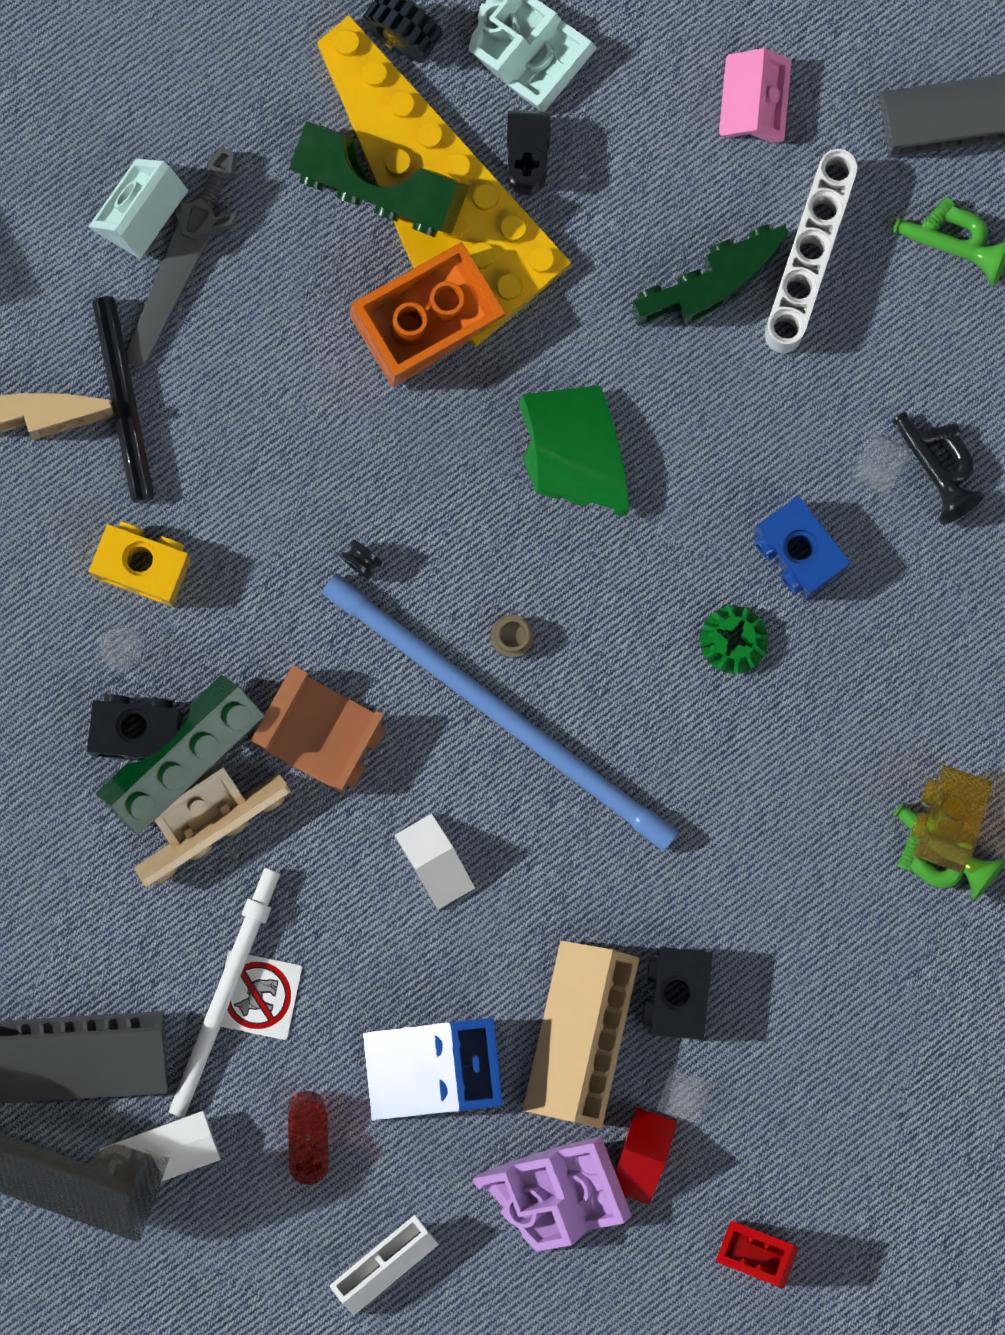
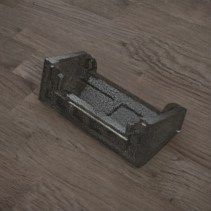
[0,1133,169,1242]

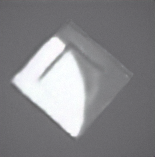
[656,1069,712,1125]

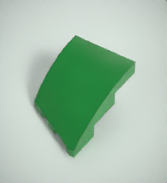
[518,385,629,516]

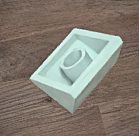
[88,159,188,259]

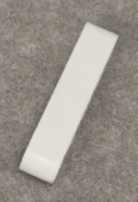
[764,149,857,353]

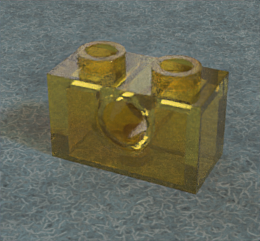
[911,765,993,873]

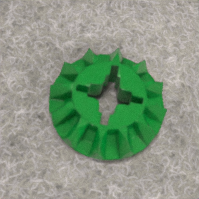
[700,605,769,674]

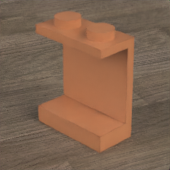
[251,665,388,794]

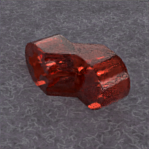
[287,1091,328,1185]

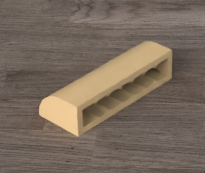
[522,940,640,1129]

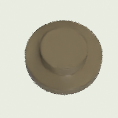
[491,615,534,658]

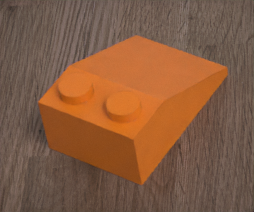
[349,242,506,388]

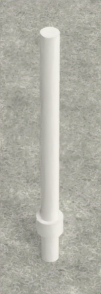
[168,868,280,1118]

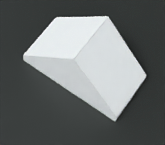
[394,814,475,910]

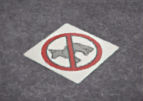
[221,951,302,1040]

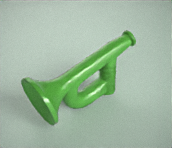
[893,197,1005,288]
[893,802,1005,901]

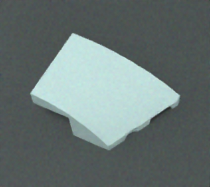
[468,0,597,112]

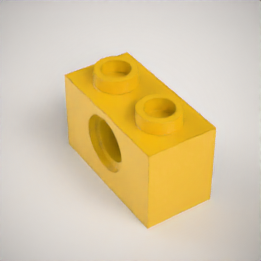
[88,522,191,608]

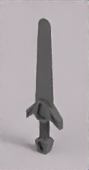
[126,147,239,367]

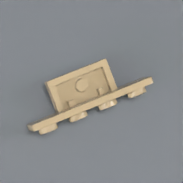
[134,763,291,887]

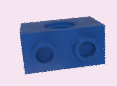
[754,495,851,599]

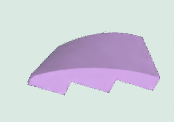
[473,1136,632,1252]

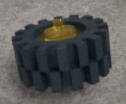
[362,0,443,63]

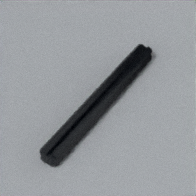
[92,296,154,503]

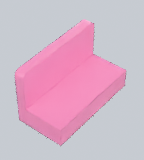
[719,48,792,143]

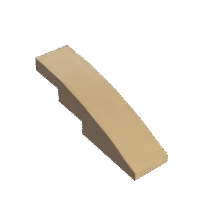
[0,393,114,440]

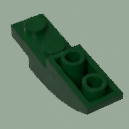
[632,224,788,326]

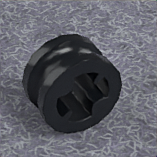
[340,539,383,580]

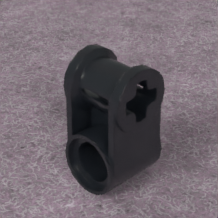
[507,111,551,196]

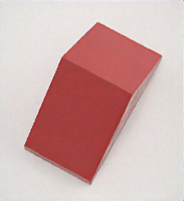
[614,1107,677,1204]
[715,1221,799,1289]

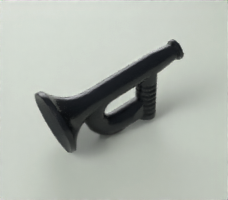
[892,412,984,525]

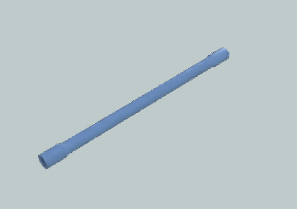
[321,573,679,852]

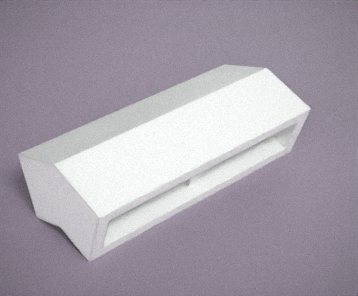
[100,1111,221,1198]
[329,1215,439,1316]

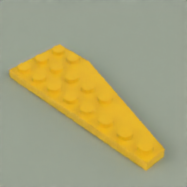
[317,15,571,348]

